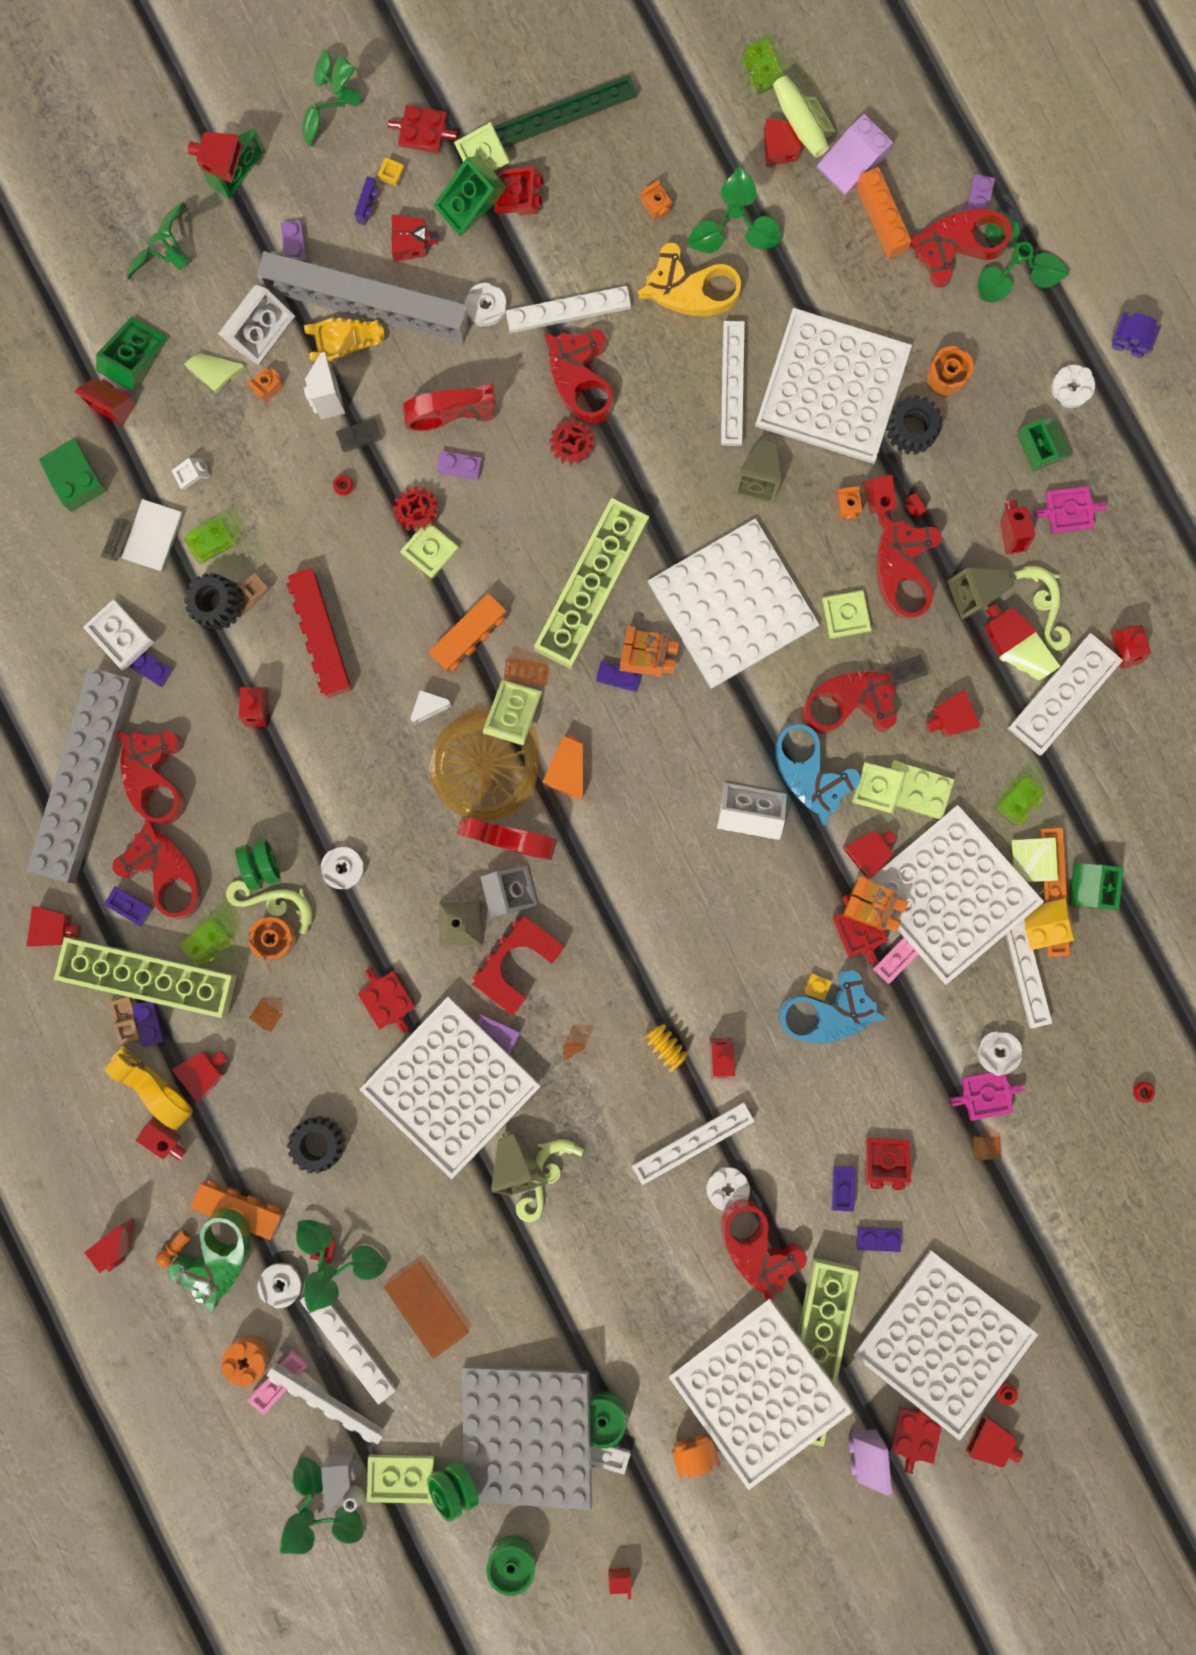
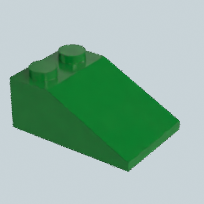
[201,128,265,200]
[433,156,507,236]
[96,316,168,392]
[39,438,107,512]

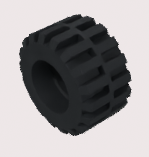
[886,396,943,455]
[184,573,244,630]
[287,1116,345,1174]

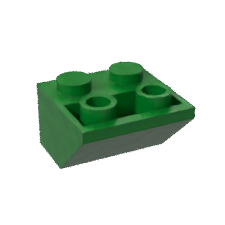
[1016,417,1072,472]
[1069,863,1123,911]

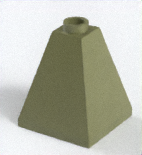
[733,439,781,504]
[948,568,1014,620]
[439,902,482,945]
[491,1131,548,1196]

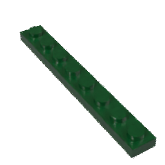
[493,75,637,148]

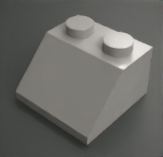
[480,865,538,918]
[321,1451,359,1513]

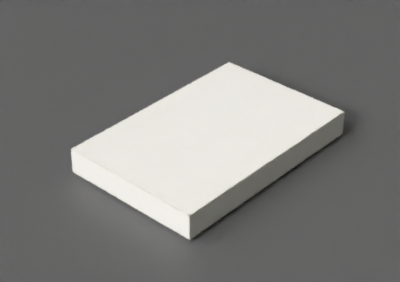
[122,499,183,572]
[83,599,155,671]

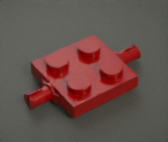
[388,105,458,154]
[832,894,888,965]
[357,967,416,1033]
[890,1407,942,1474]

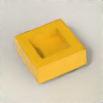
[377,157,405,187]
[804,973,832,1001]

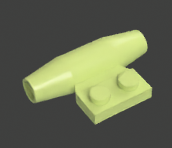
[773,75,836,157]

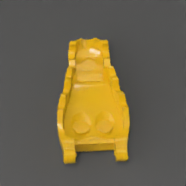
[304,318,384,362]

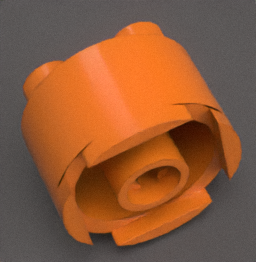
[927,346,974,396]
[249,917,297,960]
[221,1335,270,1387]
[671,1433,721,1479]

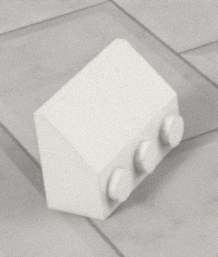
[218,285,295,365]
[303,352,345,420]
[717,783,787,840]

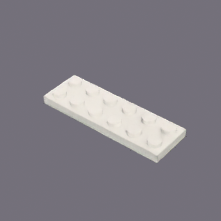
[1007,633,1123,756]

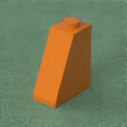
[543,735,583,801]

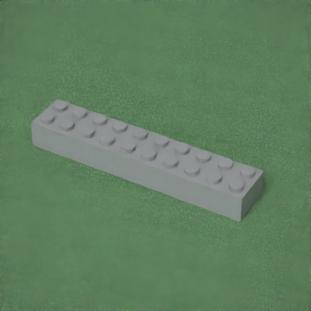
[257,251,470,344]
[26,667,137,884]

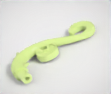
[1014,566,1071,651]
[226,880,312,934]
[516,1139,584,1222]

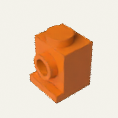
[641,180,672,220]
[247,367,283,404]
[836,486,863,521]

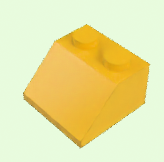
[1024,898,1077,950]

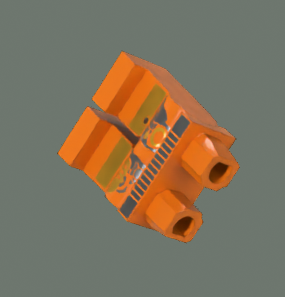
[619,625,679,677]
[842,876,908,931]

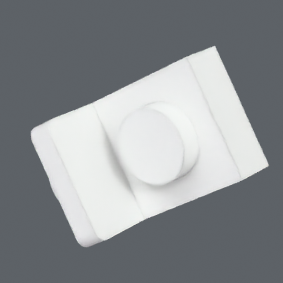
[172,458,210,489]

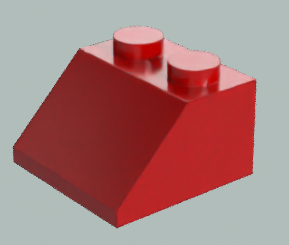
[75,378,136,426]
[84,1218,135,1274]

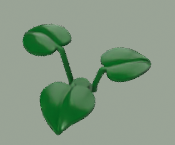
[302,49,361,147]
[687,166,782,253]
[126,202,190,280]
[977,208,1070,303]
[296,1220,387,1313]
[280,1457,363,1555]

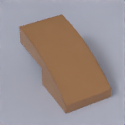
[238,573,269,618]
[108,996,140,1044]

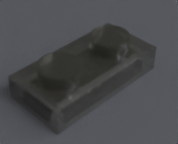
[336,418,383,453]
[101,518,132,561]
[885,655,929,687]

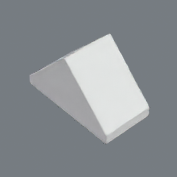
[410,690,452,725]

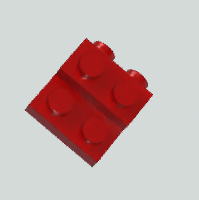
[494,166,544,216]
[865,1138,911,1190]

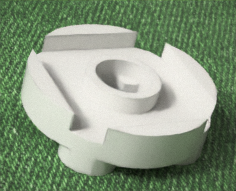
[465,283,507,327]
[1051,365,1095,408]
[321,847,364,889]
[977,1031,1022,1076]
[706,1167,750,1211]
[257,1263,302,1308]

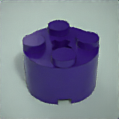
[1111,312,1161,358]

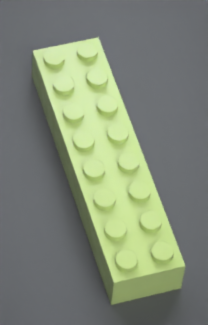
[534,498,649,670]
[54,937,237,1018]
[797,1257,859,1447]

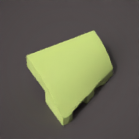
[184,353,245,394]
[999,632,1060,681]

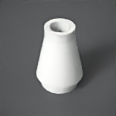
[343,1485,365,1512]

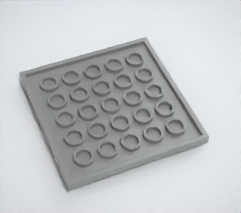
[462,1366,592,1510]

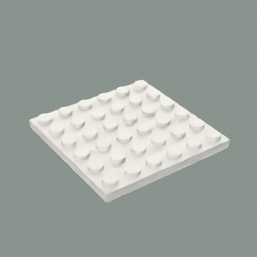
[755,308,912,464]
[647,518,820,689]
[869,805,1044,985]
[359,996,541,1179]
[853,1250,1038,1441]
[669,1298,853,1490]

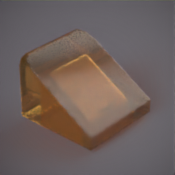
[249,1000,282,1031]
[563,1043,585,1061]
[973,1136,1001,1160]

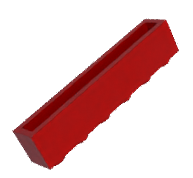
[286,568,352,698]

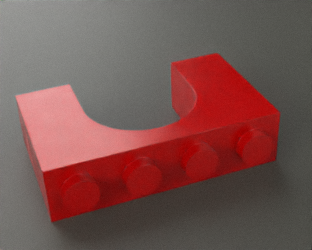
[472,916,565,1015]

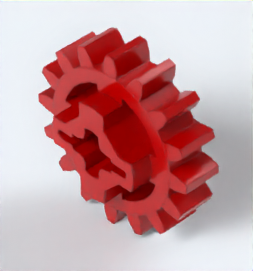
[549,419,595,466]
[393,486,440,532]

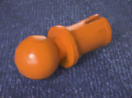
[156,1229,192,1268]

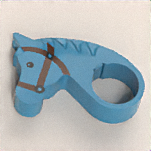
[776,724,861,825]
[778,969,886,1043]

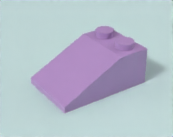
[817,114,893,196]
[848,1429,892,1496]

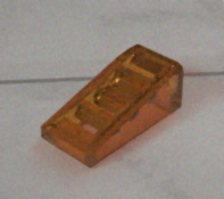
[504,658,548,686]

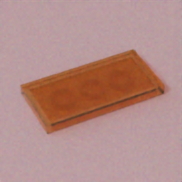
[384,1261,469,1359]

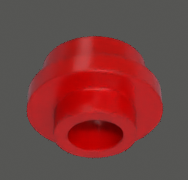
[333,475,354,496]
[1133,1081,1155,1103]
[996,1383,1018,1406]

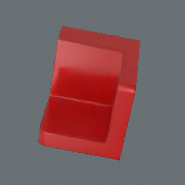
[608,1567,632,1600]

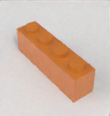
[856,167,912,260]
[428,593,507,673]
[190,1179,284,1240]

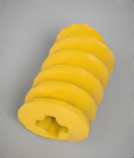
[642,1024,688,1073]

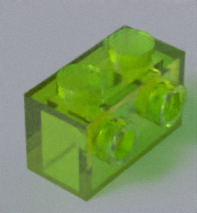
[741,38,783,94]
[183,518,237,564]
[993,775,1046,825]
[179,918,233,965]

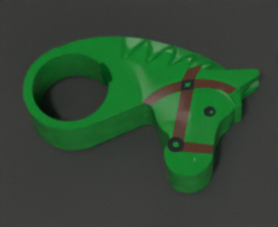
[168,1208,251,1313]

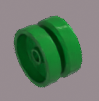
[235,838,281,892]
[590,1392,629,1449]
[427,1461,479,1522]
[486,1535,536,1596]

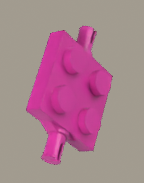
[1034,486,1107,534]
[951,1072,1025,1121]

